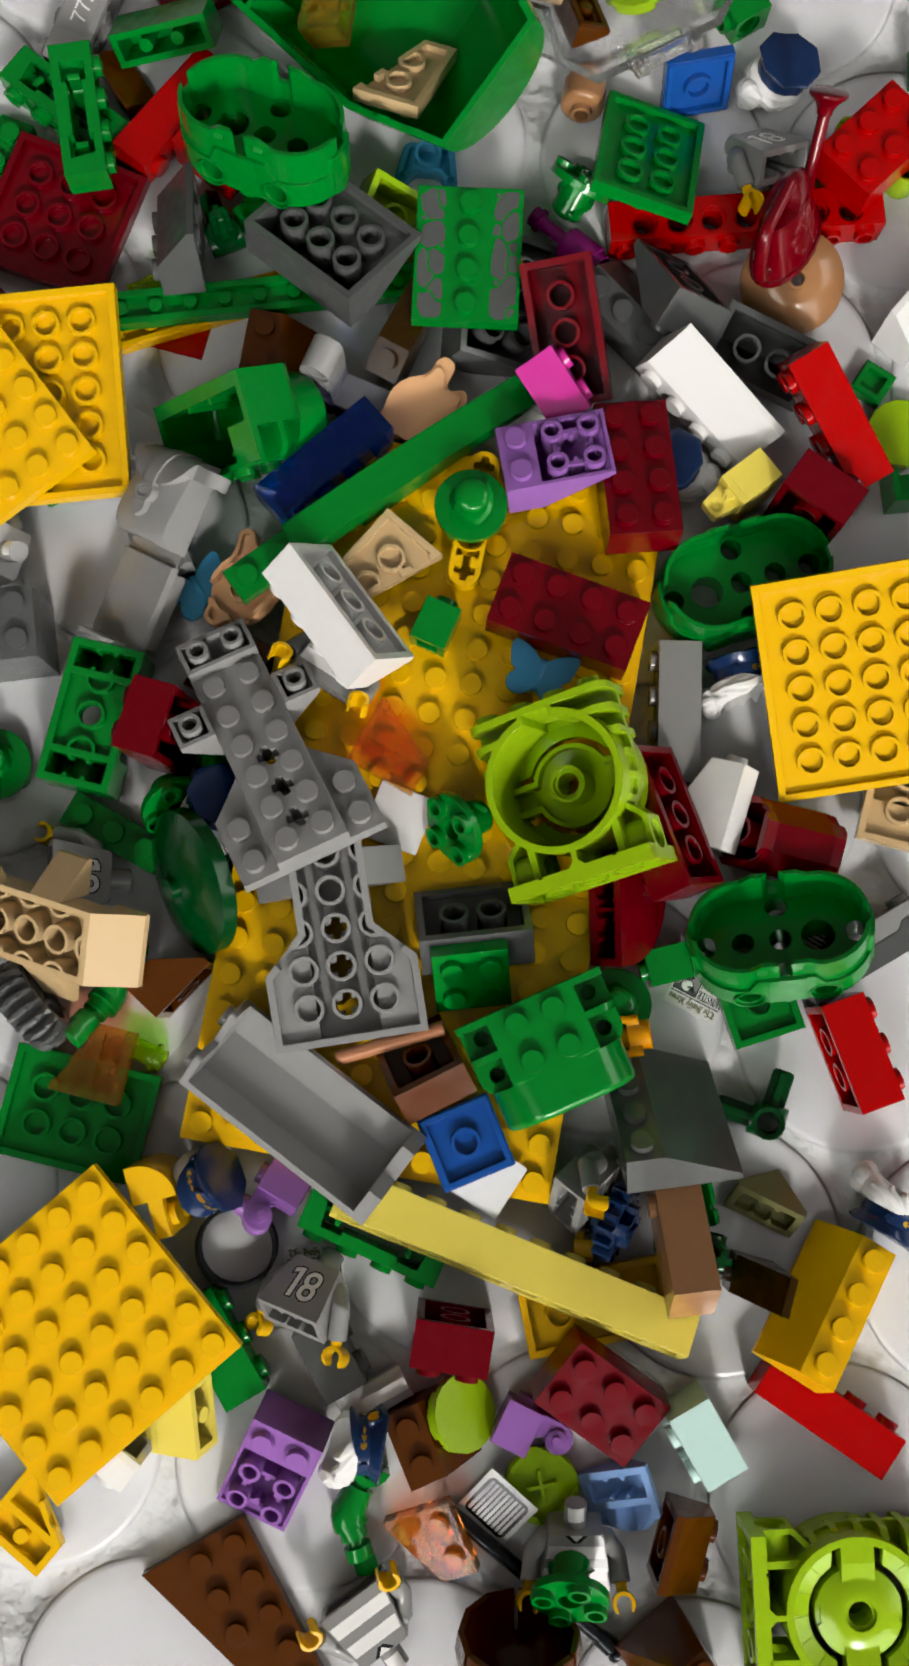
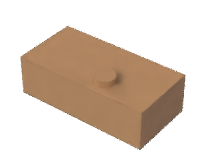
[646,1184,722,1319]

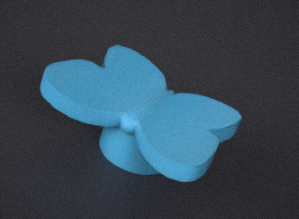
[177,551,221,622]
[505,638,581,700]

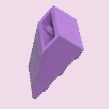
[495,408,616,514]
[216,1388,335,1532]

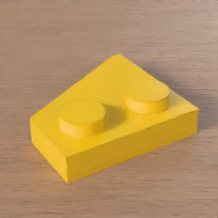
[0,1469,65,1577]

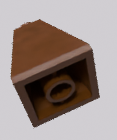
[614,1596,717,1666]

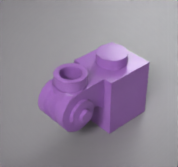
[234,1158,310,1236]
[490,1390,573,1459]

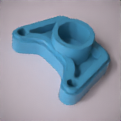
[395,141,457,187]

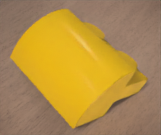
[123,1153,193,1240]

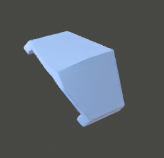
[577,1459,663,1532]

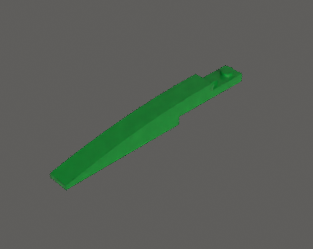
[222,375,536,605]

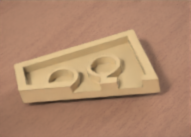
[353,40,457,120]
[342,508,443,599]

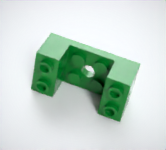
[35,636,156,802]

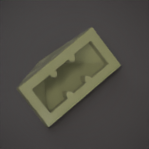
[723,1169,807,1238]

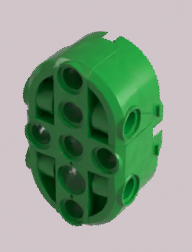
[177,53,351,209]
[652,513,834,651]
[686,869,875,1007]

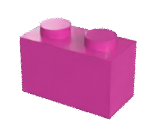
[515,344,594,419]

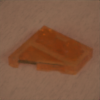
[347,698,429,797]
[48,1024,139,1106]
[382,1495,480,1582]

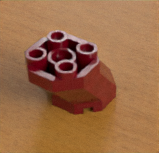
[719,795,847,878]

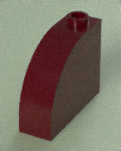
[588,853,666,967]

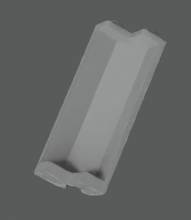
[179,999,427,1226]

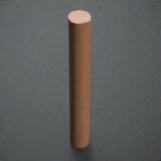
[335,1020,447,1066]

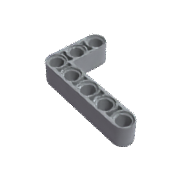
[299,333,406,444]

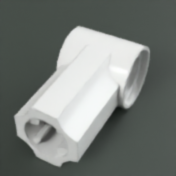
[335,1363,414,1413]

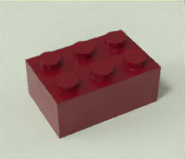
[762,448,869,546]
[111,674,200,776]
[409,1297,495,1384]
[529,1324,671,1467]

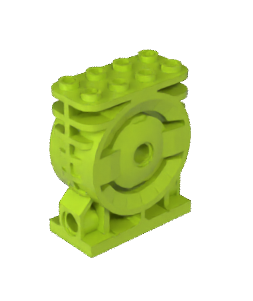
[470,675,678,905]
[736,1511,909,1666]

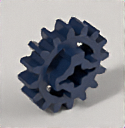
[590,1179,641,1263]

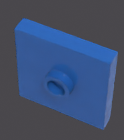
[660,44,736,117]
[417,1092,516,1193]

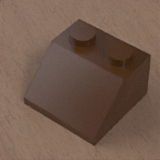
[239,308,317,372]
[125,957,214,1018]
[376,1014,477,1125]
[387,1383,481,1492]
[646,1491,718,1597]

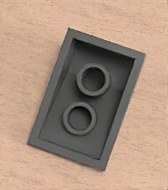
[634,238,732,344]

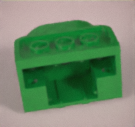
[153,363,327,484]
[454,966,635,1131]

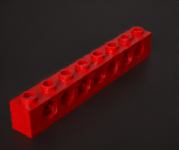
[604,187,886,260]

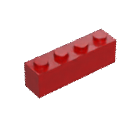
[112,50,214,184]
[747,1359,906,1480]

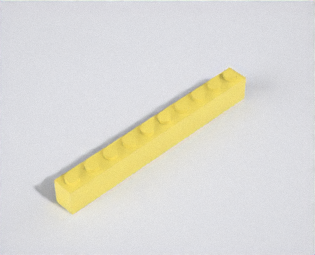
[329,1181,701,1360]

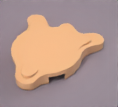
[375,357,467,441]
[204,528,280,628]

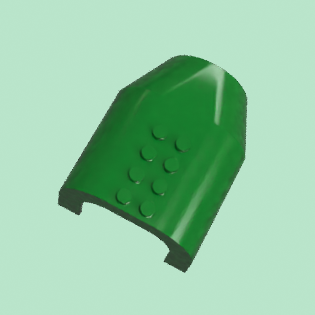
[231,0,545,152]

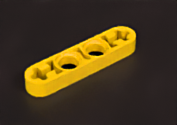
[448,451,500,591]

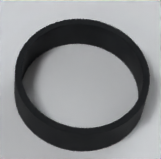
[194,1209,279,1290]

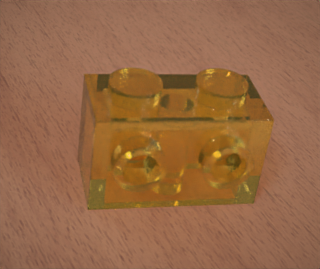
[297,0,357,49]

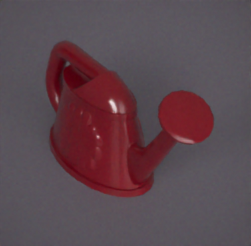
[749,85,849,288]

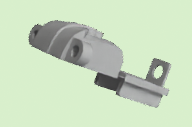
[78,441,231,652]

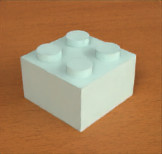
[660,1380,749,1493]

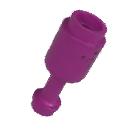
[527,206,609,267]

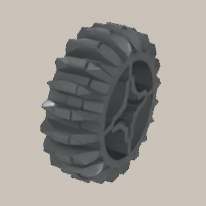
[0,960,71,1052]

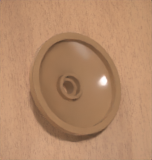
[740,235,845,334]

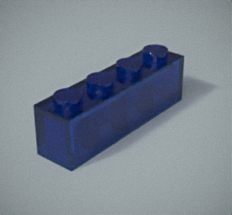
[253,395,394,525]

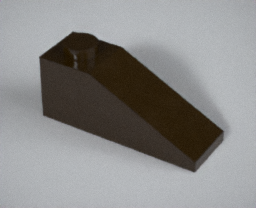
[364,276,430,385]
[719,1249,799,1319]

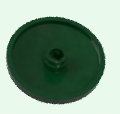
[152,807,237,955]

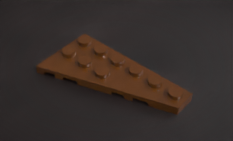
[142,1513,324,1666]

